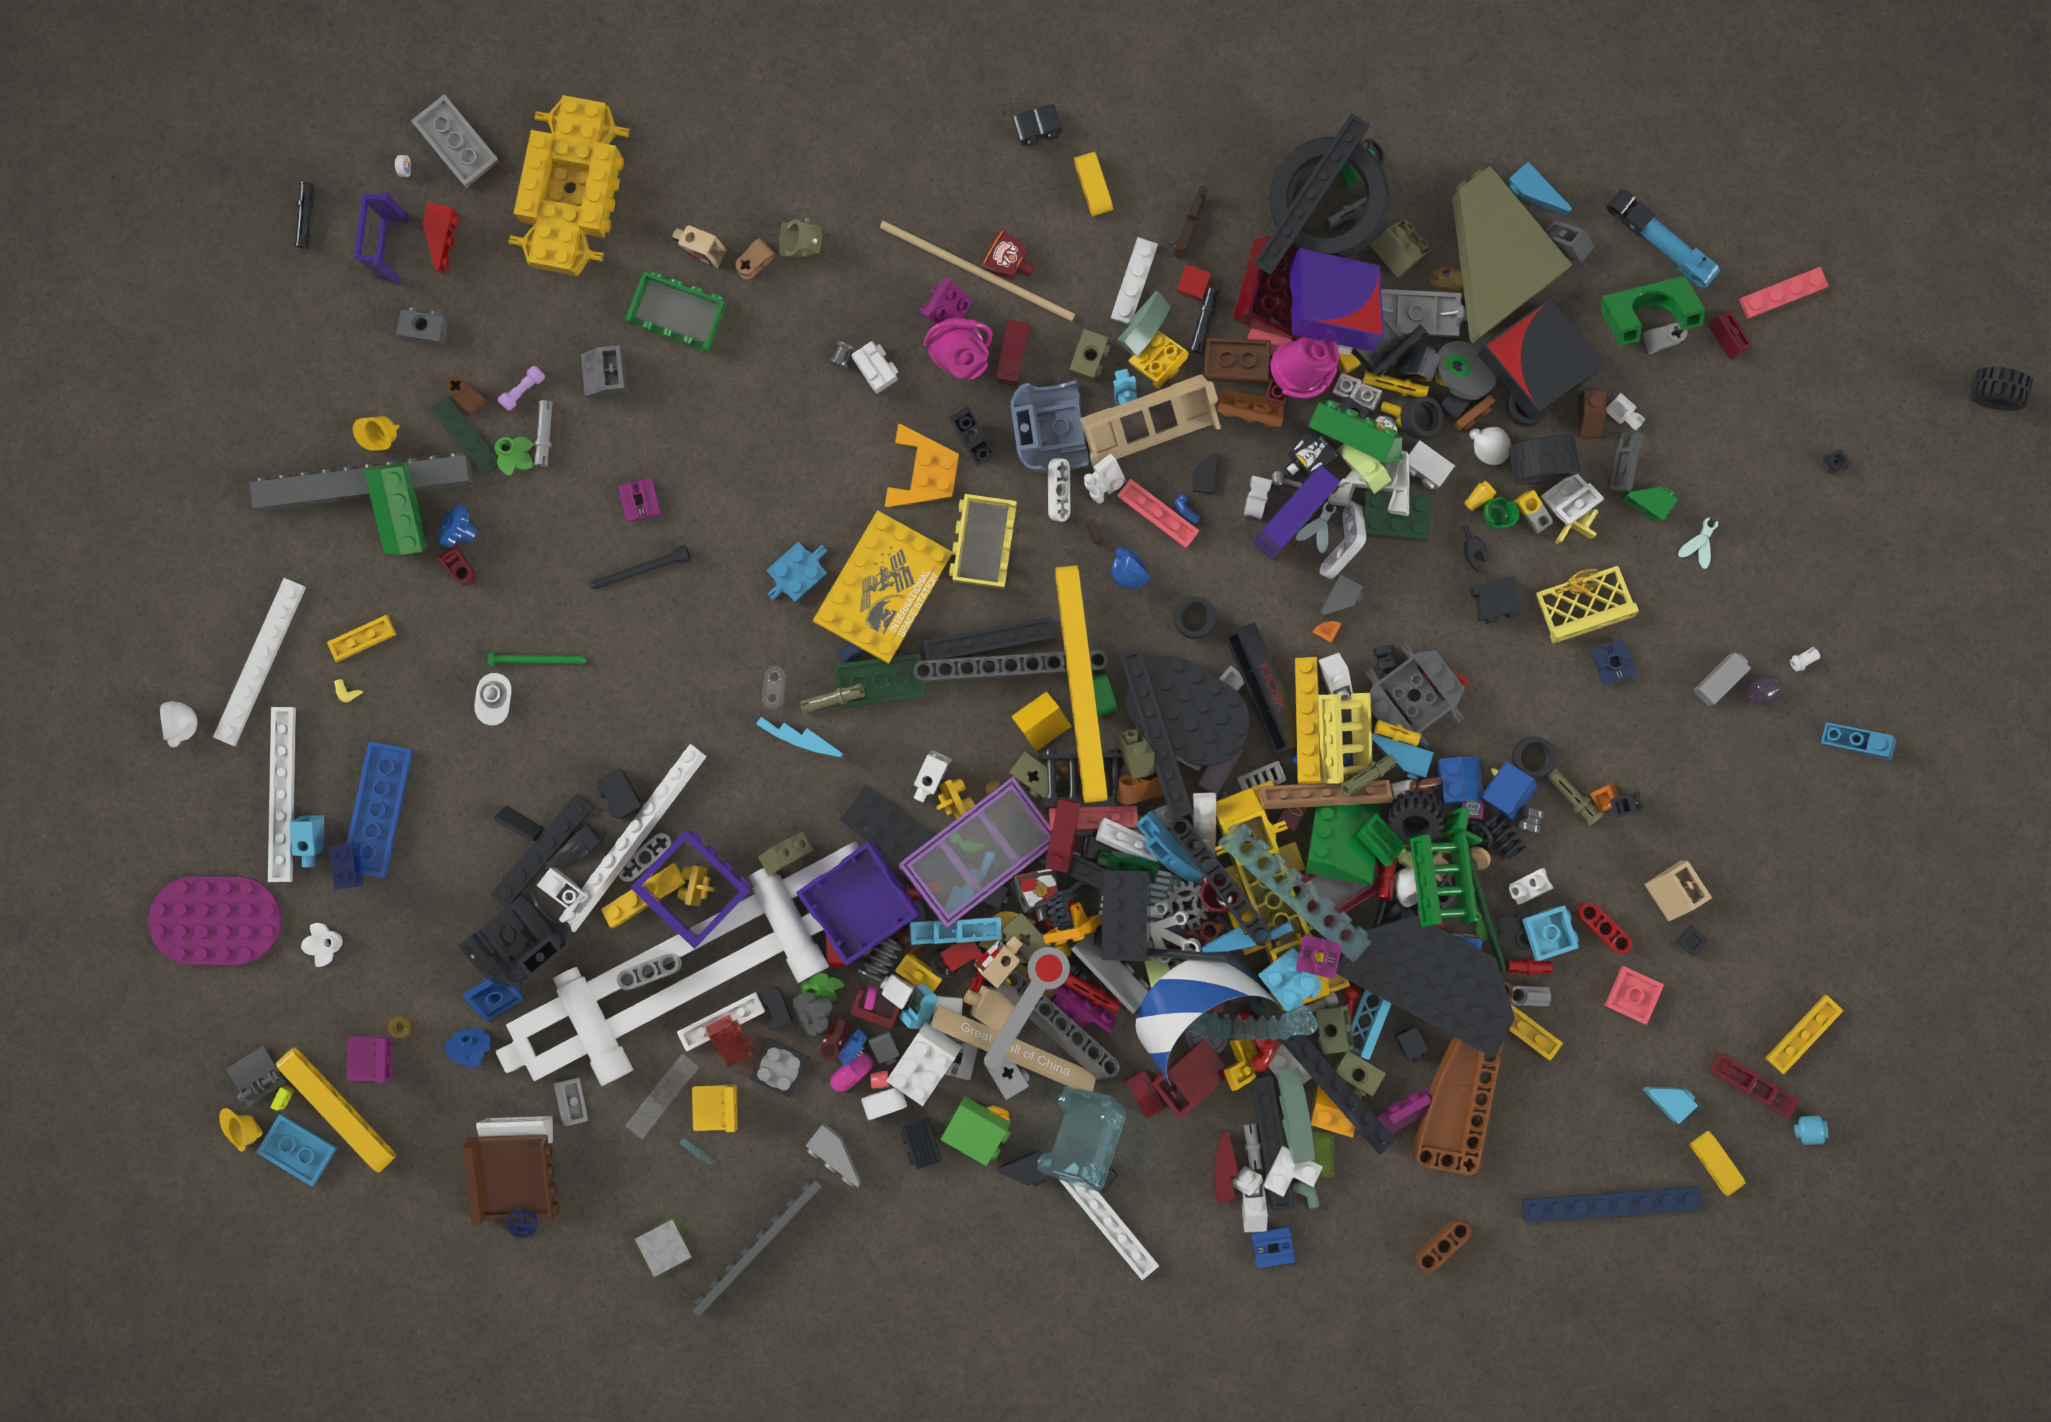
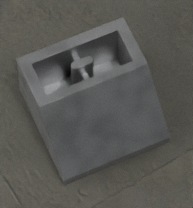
[581,345,628,398]

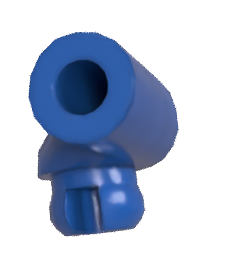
[1174,494,1200,525]

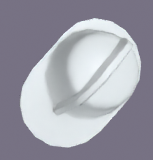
[475,673,511,725]

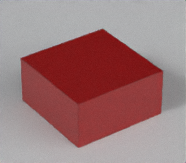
[1176,265,1211,301]

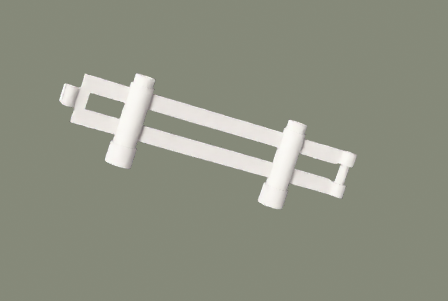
[496,842,859,1087]

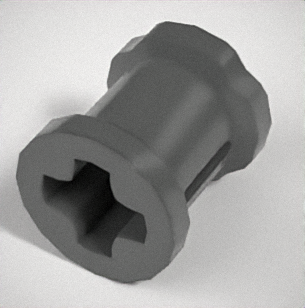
[830,341,855,369]

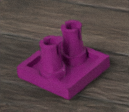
[920,277,973,325]

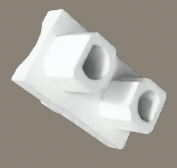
[1509,868,1553,905]

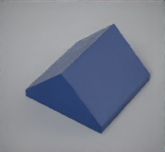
[1481,762,1538,822]
[463,980,524,1022]

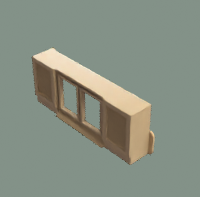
[1080,374,1221,472]

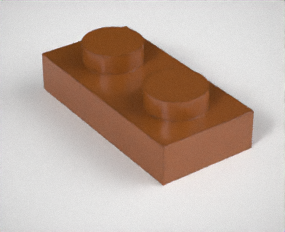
[1453,395,1495,432]

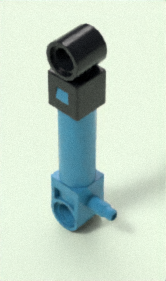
[1606,189,1720,289]

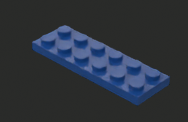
[341,741,413,878]

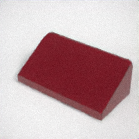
[1707,310,1752,359]

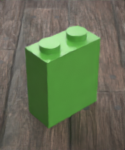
[940,1096,1011,1166]

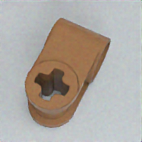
[736,238,776,280]

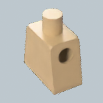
[964,985,1015,1032]

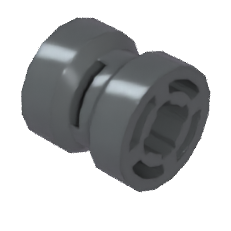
[1518,807,1545,834]

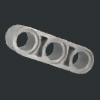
[617,954,682,990]

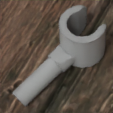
[1272,471,1302,488]

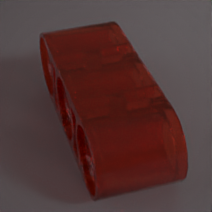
[1165,919,1225,961]

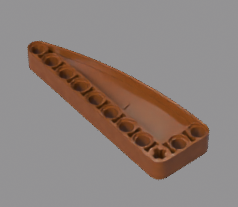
[1412,980,1513,1175]

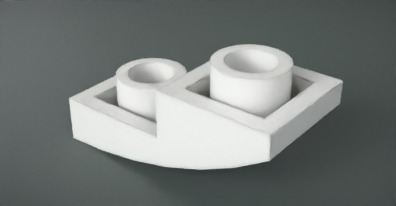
[1333,373,1382,412]

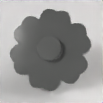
[792,992,832,1036]

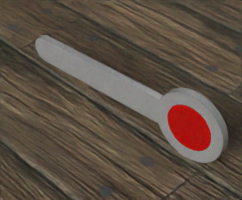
[984,947,1070,1069]

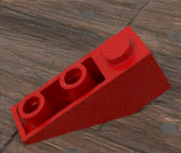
[423,202,459,275]

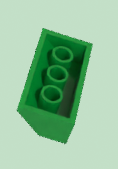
[1309,400,1402,463]
[364,462,427,555]

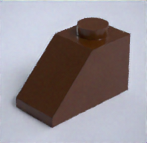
[1578,391,1606,438]

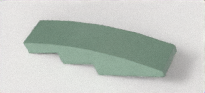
[1276,1068,1315,1164]

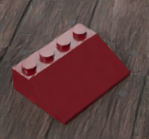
[1233,235,1298,340]

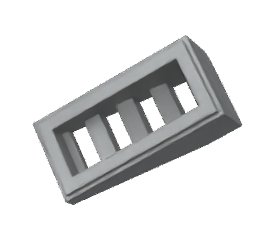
[1237,761,1287,791]

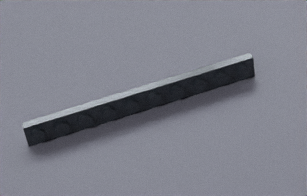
[1241,996,1395,1155]

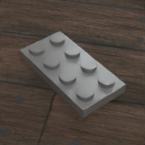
[411,94,500,188]

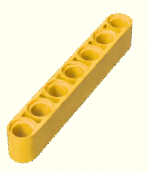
[276,1047,396,1173]

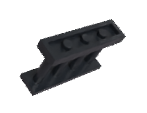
[1038,749,1131,809]

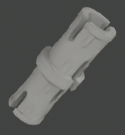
[1243,1123,1263,1170]

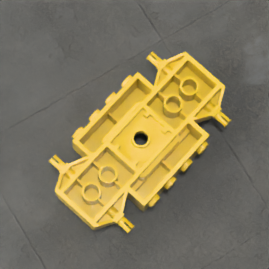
[509,95,629,276]

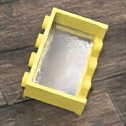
[949,494,1017,589]

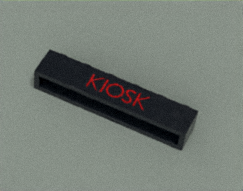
[1224,622,1297,755]

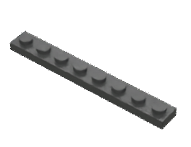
[693,1177,824,1317]

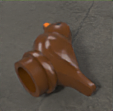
[891,927,926,955]

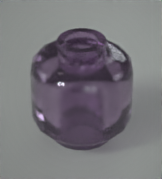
[1747,674,1781,707]

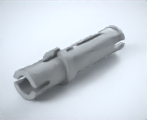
[534,400,553,467]

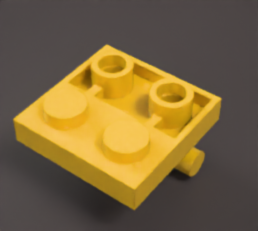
[1128,331,1189,389]

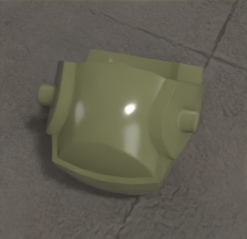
[779,218,822,257]

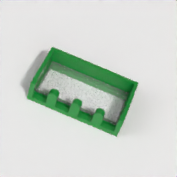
[625,271,727,353]

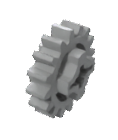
[1162,881,1209,929]

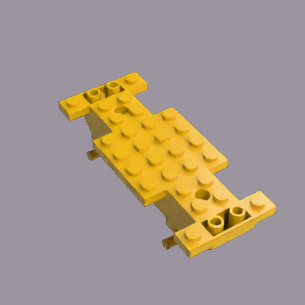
[1191,780,1350,1011]

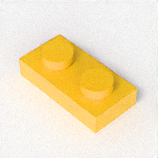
[895,952,943,992]

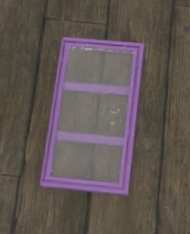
[898,777,1052,928]

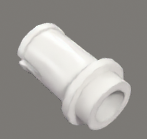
[1790,647,1820,671]

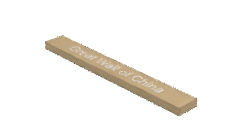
[930,1005,1096,1095]

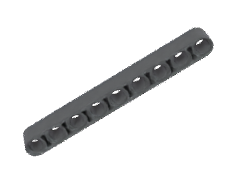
[913,650,1108,683]

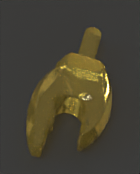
[1555,569,1599,594]

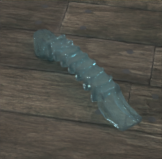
[1184,1006,1317,1041]

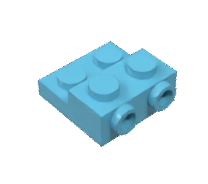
[1522,906,1579,961]
[1258,947,1323,1013]

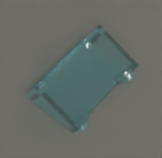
[1037,1086,1126,1192]

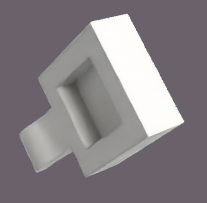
[1606,393,1645,430]

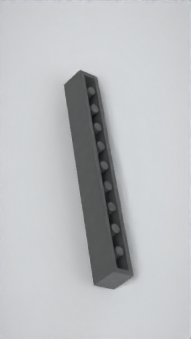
[250,453,473,511]

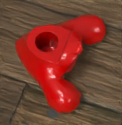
[1233,1010,1282,1071]

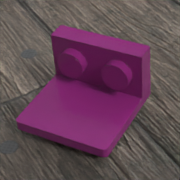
[347,1036,393,1083]

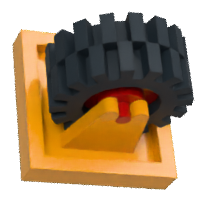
[1043,889,1103,945]

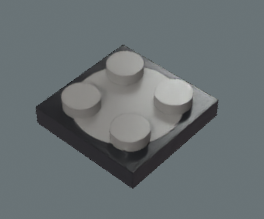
[750,1039,809,1098]

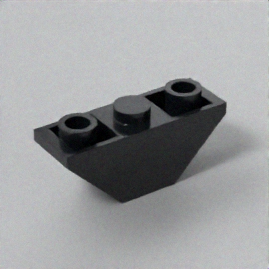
[949,406,995,466]

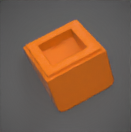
[1590,783,1619,812]

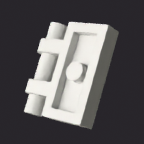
[1084,454,1127,504]

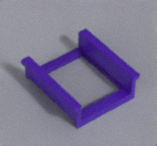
[354,191,408,285]

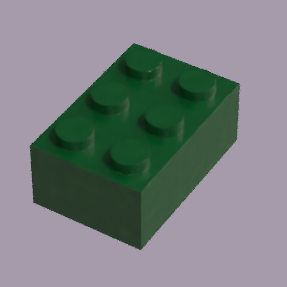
[1362,490,1432,542]

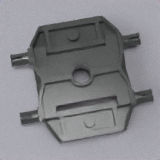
[1365,641,1465,749]

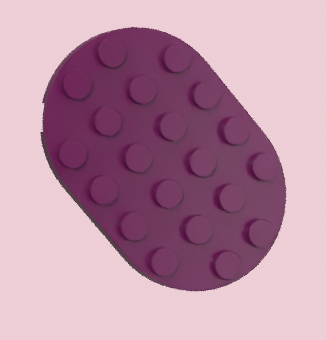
[148,877,282,965]

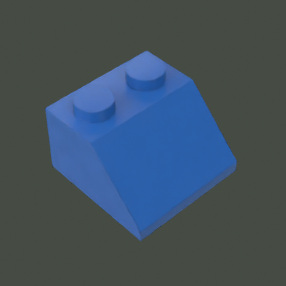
[1435,757,1485,805]

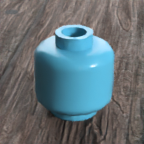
[1794,1115,1829,1145]

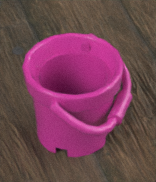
[923,317,992,379]
[1270,337,1339,399]

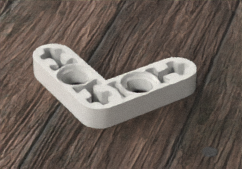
[1320,501,1366,579]

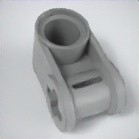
[1642,323,1688,354]

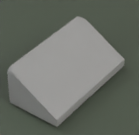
[554,1077,588,1126]

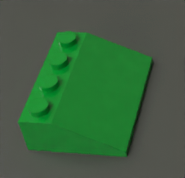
[1305,804,1382,885]

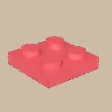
[1604,966,1664,1025]

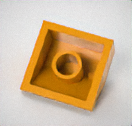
[1309,1085,1361,1138]

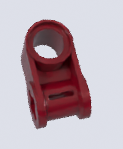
[436,544,476,586]

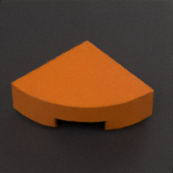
[1312,621,1341,643]

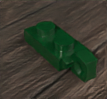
[1097,850,1160,884]

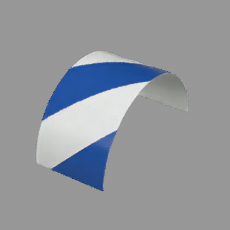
[1136,953,1281,1084]

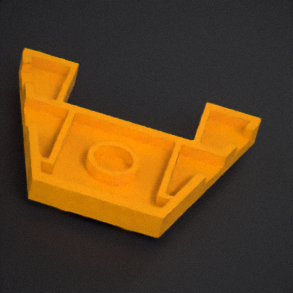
[885,424,959,508]

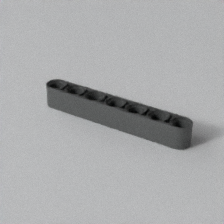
[997,970,1120,1081]

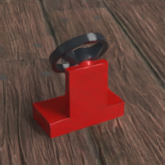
[930,941,983,979]

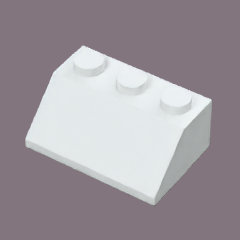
[476,1116,553,1143]

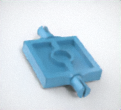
[766,542,828,603]

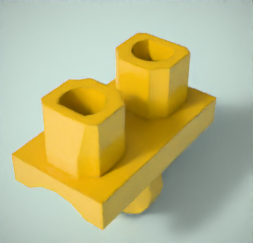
[936,779,975,820]
[677,865,715,906]

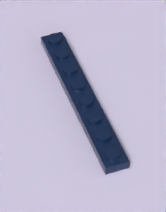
[1522,1186,1702,1222]

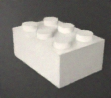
[886,1022,962,1106]

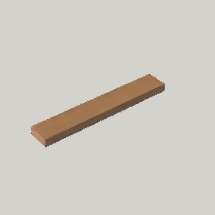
[1259,780,1393,809]

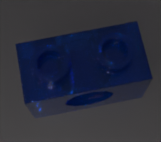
[329,843,364,890]

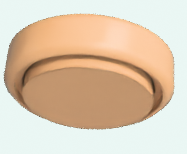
[1470,847,1491,870]

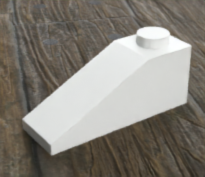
[880,974,915,1009]

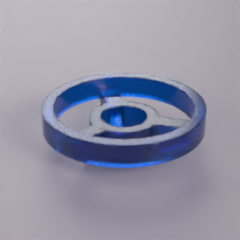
[506,1209,538,1238]

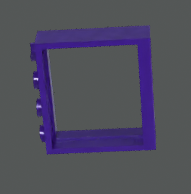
[630,829,751,949]

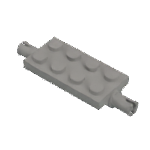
[1381,289,1468,338]

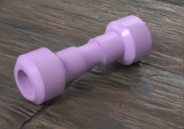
[498,366,545,411]

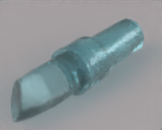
[679,1137,717,1166]

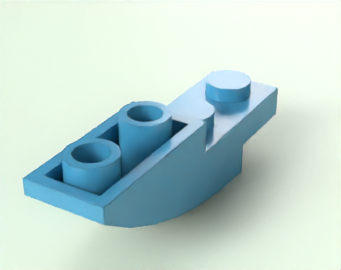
[1135,811,1208,885]

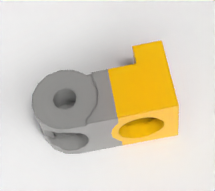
[1514,490,1553,534]

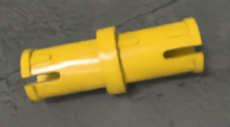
[1374,720,1421,747]

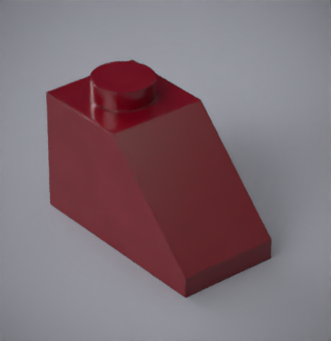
[1125,1069,1165,1118]

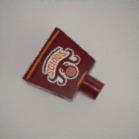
[981,228,1035,280]

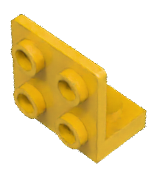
[692,1085,738,1132]

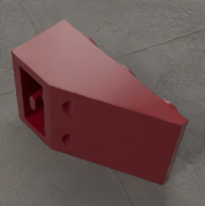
[1152,1038,1227,1118]

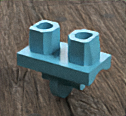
[1113,369,1137,405]

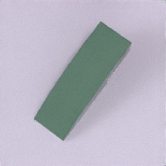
[1117,291,1171,356]

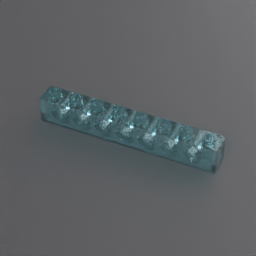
[1218,823,1371,963]

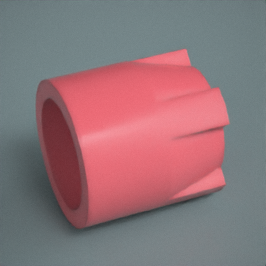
[870,1070,891,1089]

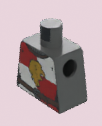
[1010,869,1057,923]

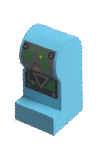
[899,984,937,1029]

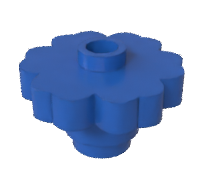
[437,504,477,548]
[445,1027,492,1068]

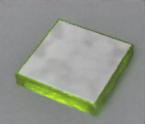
[634,1217,694,1278]

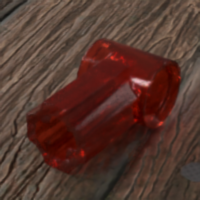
[819,1016,852,1061]

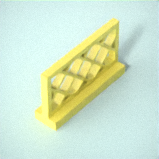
[1535,566,1639,644]

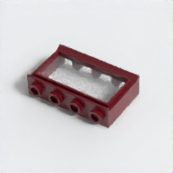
[1291,857,1382,928]

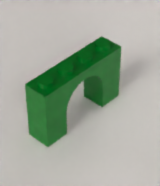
[1601,276,1705,346]

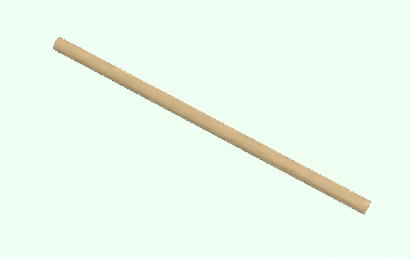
[880,221,1075,322]

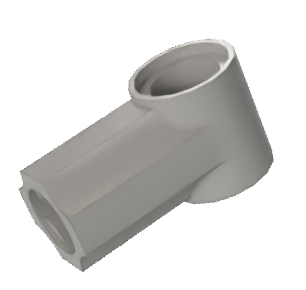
[1511,985,1551,1006]

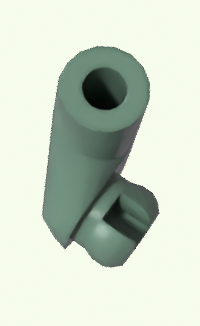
[1292,1180,1320,1209]

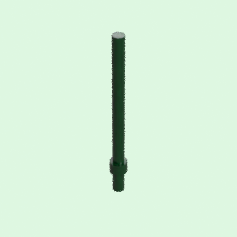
[1468,844,1507,971]

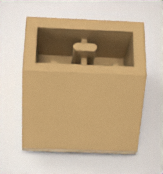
[1644,861,1712,921]

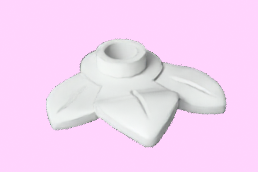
[301,923,343,967]

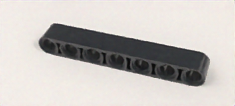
[1170,817,1272,946]

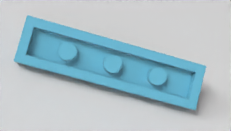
[1350,989,1392,1060]

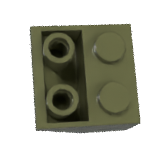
[1370,218,1432,278]

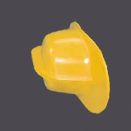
[353,416,400,451]
[219,1108,263,1152]

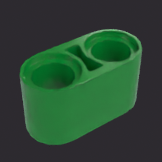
[1092,672,1118,717]

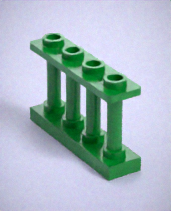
[1410,834,1478,927]

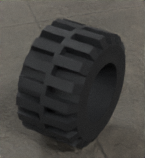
[1970,366,2033,411]
[1388,789,1445,849]

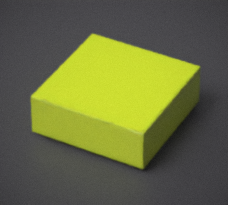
[270,1086,294,1111]

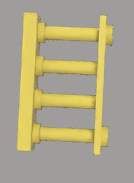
[1318,693,1372,784]

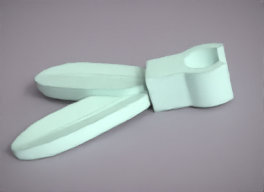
[1296,502,1336,553]
[1678,518,1718,569]

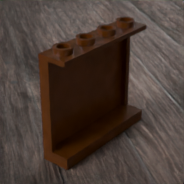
[463,1135,559,1227]

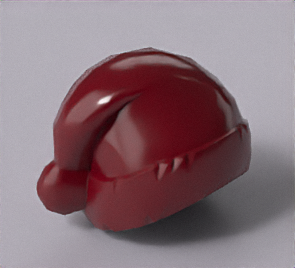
[1200,875,1240,914]

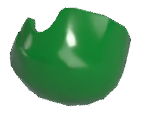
[1483,497,1519,530]

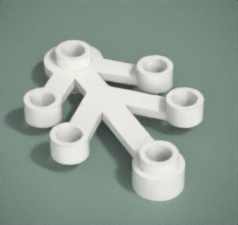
[1150,901,1201,963]

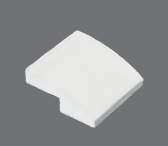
[1540,474,1604,525]

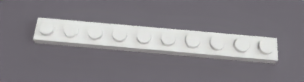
[559,744,707,933]

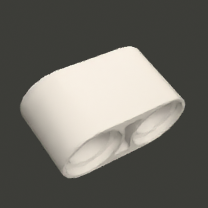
[861,1087,907,1120]

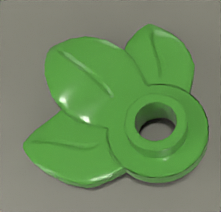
[495,437,534,476]
[801,973,844,1001]

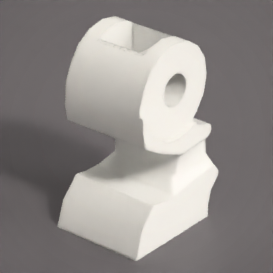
[1244,476,1272,520]

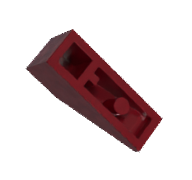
[996,320,1029,387]
[1046,798,1081,873]

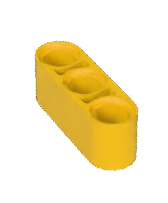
[1074,151,1113,217]
[1689,1131,1746,1197]

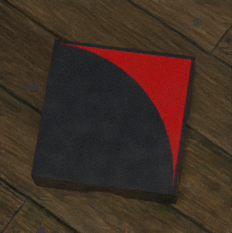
[1478,298,1605,421]

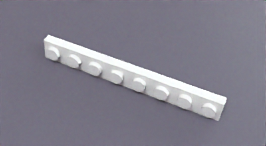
[213,578,306,746]
[268,707,296,882]

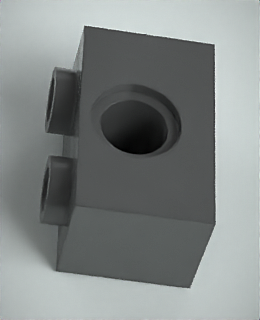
[396,308,449,346]

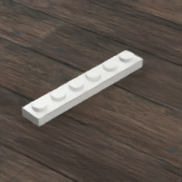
[1057,1162,1159,1280]

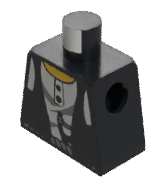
[1285,427,1339,478]

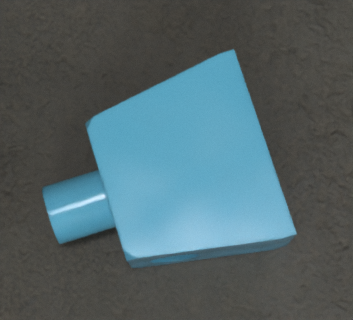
[289,815,324,867]

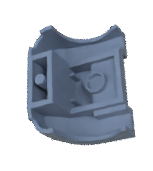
[1011,380,1091,474]

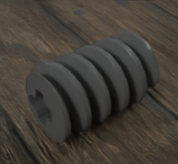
[858,937,903,981]

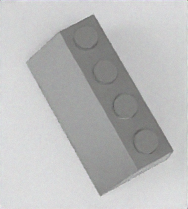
[1071,932,1150,1014]

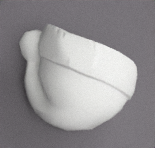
[1469,427,1511,465]
[160,701,198,747]
[1393,868,1418,907]

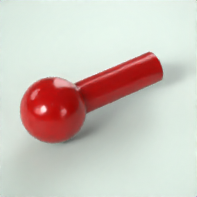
[1344,984,1361,1023]

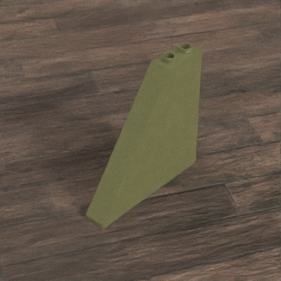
[1452,166,1572,344]

